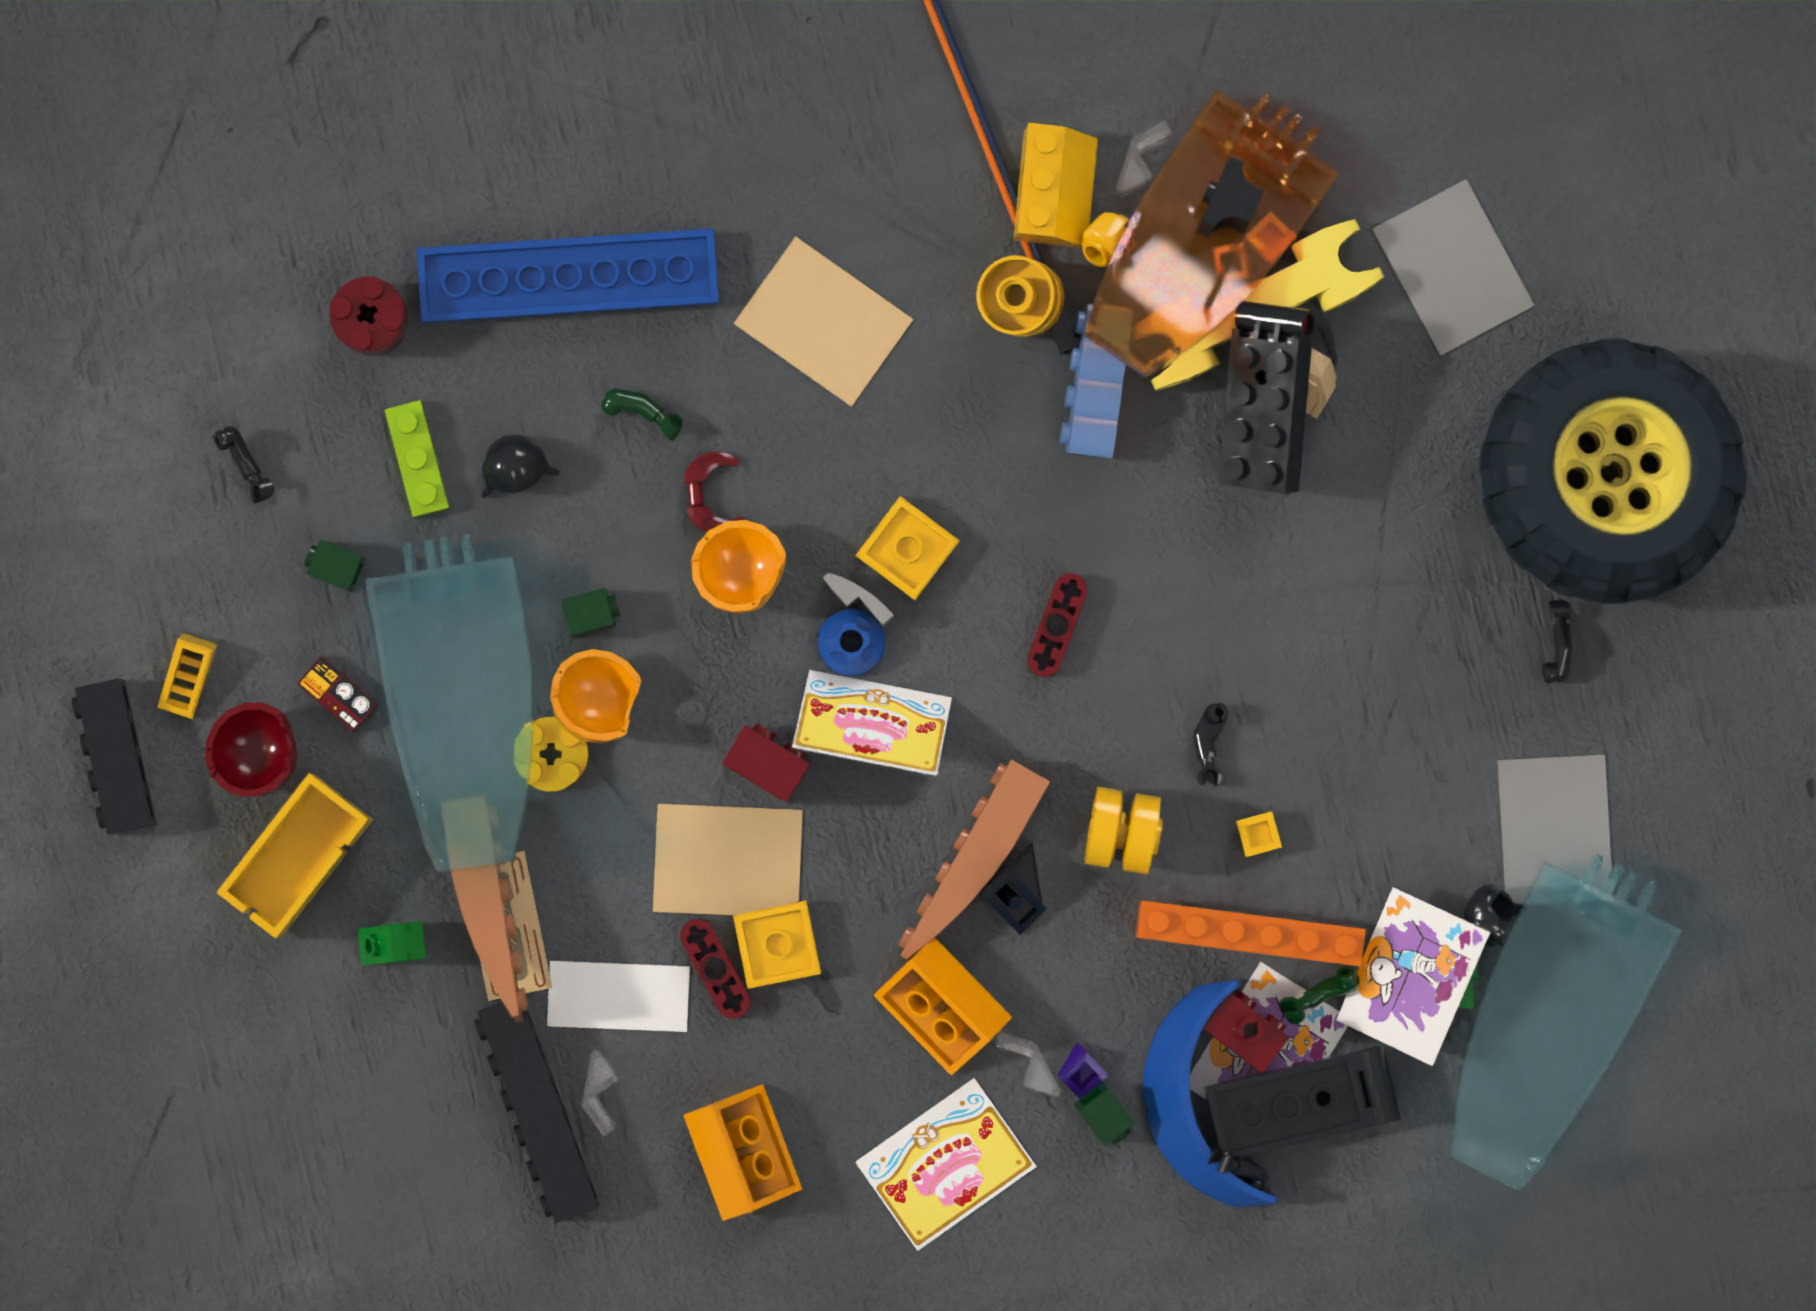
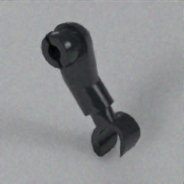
[213,426,274,504]
[1542,599,1572,683]
[1193,703,1229,787]
[1208,1148,1268,1191]

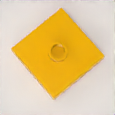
[855,496,960,601]
[733,900,821,989]

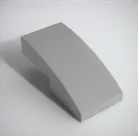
[823,573,894,627]

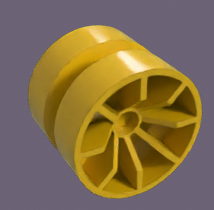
[976,256,1065,337]
[1084,786,1163,875]

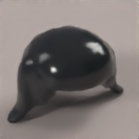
[481,434,560,498]
[1463,884,1527,947]

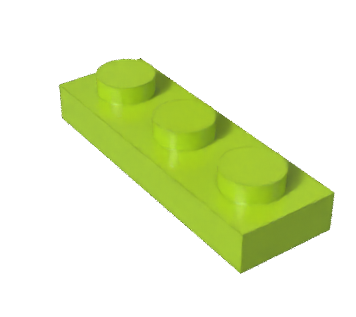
[384,400,450,518]

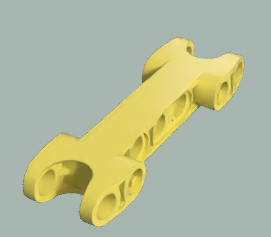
[1129,219,1384,391]

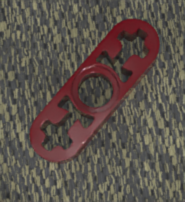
[1027,573,1087,678]
[680,919,751,1019]

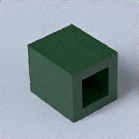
[304,540,366,593]
[561,588,621,637]
[1073,1081,1135,1146]

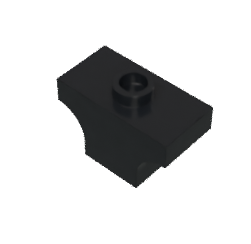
[1196,156,1264,238]

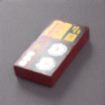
[297,655,378,732]

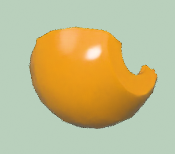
[691,520,786,614]
[550,649,641,744]

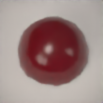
[205,702,297,797]

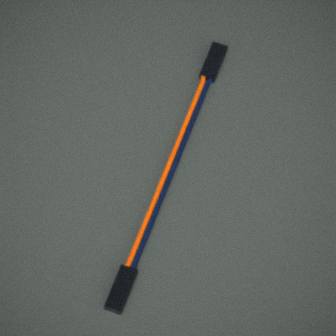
[923,0,1080,354]

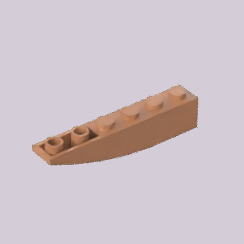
[898,760,1050,959]
[441,796,528,1023]

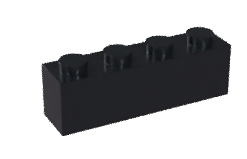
[72,678,157,835]

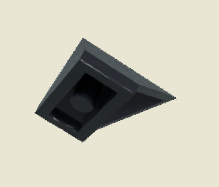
[979,842,1046,935]

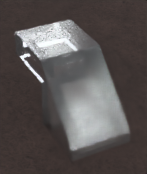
[1115,121,1172,199]
[995,1031,1061,1097]
[582,1048,620,1137]

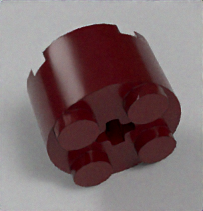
[330,277,409,356]

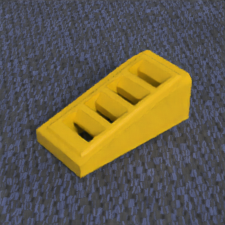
[157,633,218,719]

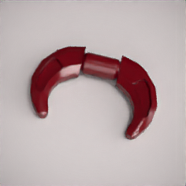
[683,452,744,533]

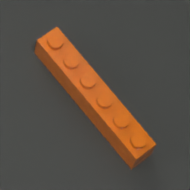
[1135,900,1366,966]

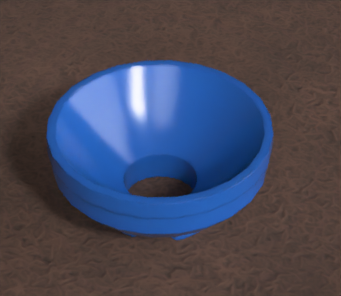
[818,609,885,677]

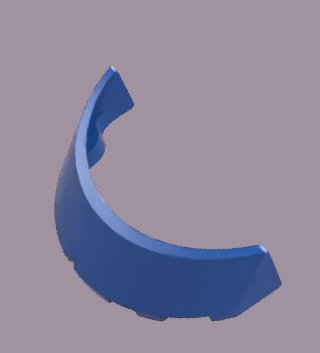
[1143,979,1278,1207]

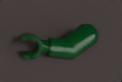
[601,389,683,441]
[1280,965,1360,1024]

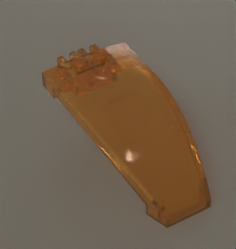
[1084,90,1339,378]

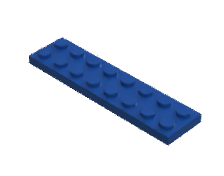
[417,228,719,324]

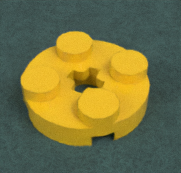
[513,717,589,792]

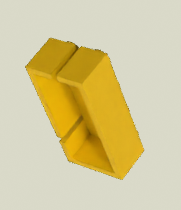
[216,773,373,939]

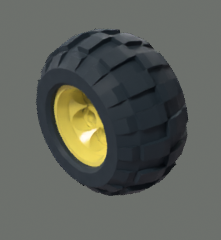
[1479,339,1747,604]

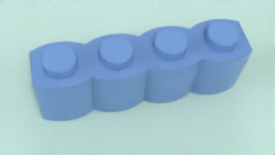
[1060,304,1132,459]

